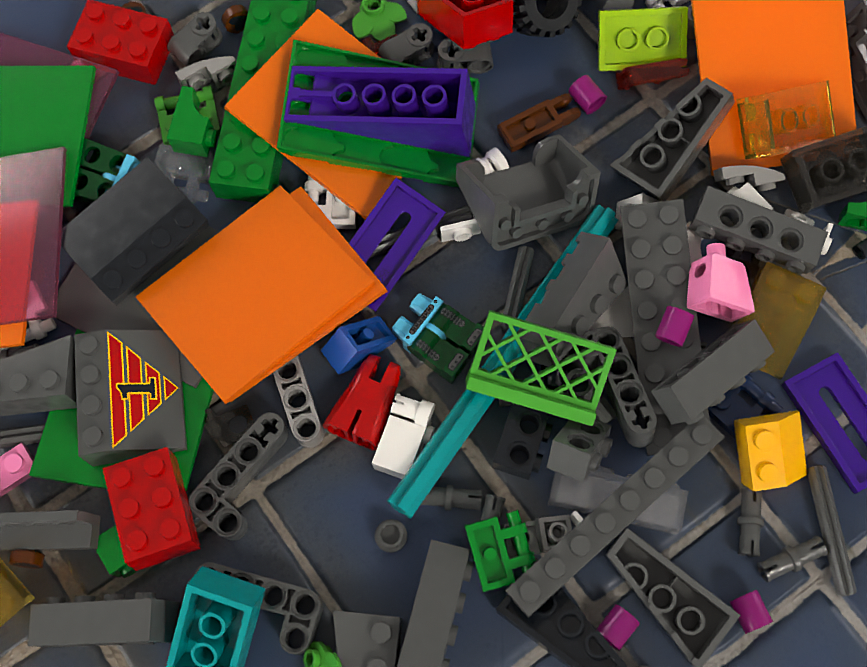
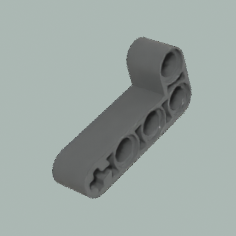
[564,326,657,448]
[189,412,289,541]
[194,562,324,655]

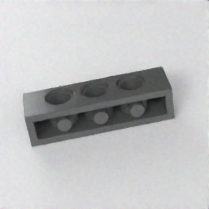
[689,186,828,274]

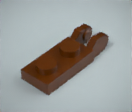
[497,93,581,153]

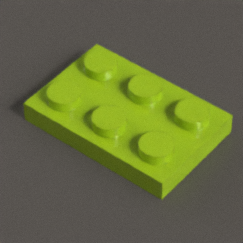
[598,6,688,71]

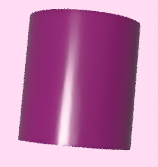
[568,75,607,115]
[655,306,694,347]
[729,590,773,634]
[596,604,640,651]

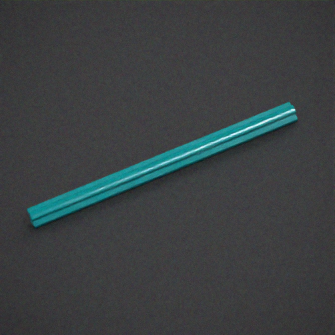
[387,204,619,519]

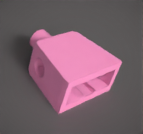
[687,243,755,322]

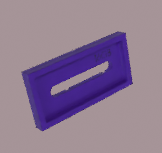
[349,178,446,313]
[781,352,867,494]

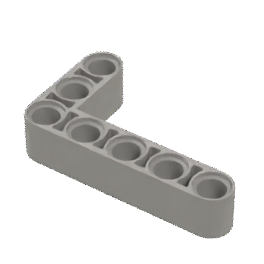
[273,355,324,448]

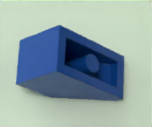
[320,316,397,375]

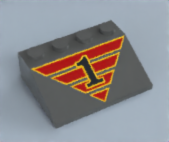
[74,329,187,467]

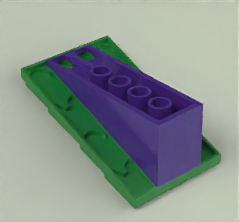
[277,39,479,187]

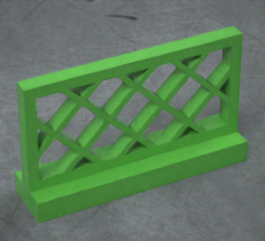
[465,310,617,426]

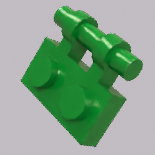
[464,510,536,592]

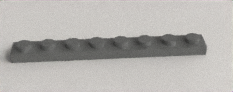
[505,416,725,617]

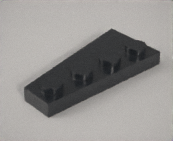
[496,557,627,667]

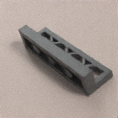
[0,510,101,552]

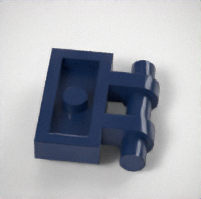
[708,374,783,440]

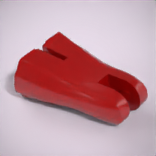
[322,354,401,451]

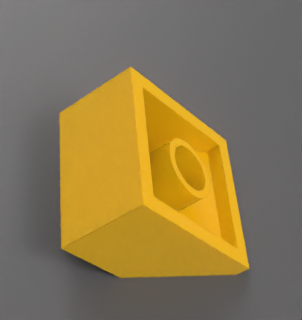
[734,410,807,492]

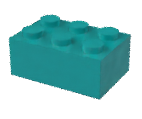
[166,566,266,667]

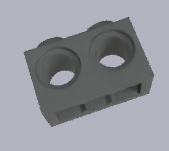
[546,420,613,482]

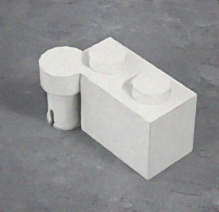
[372,393,435,479]

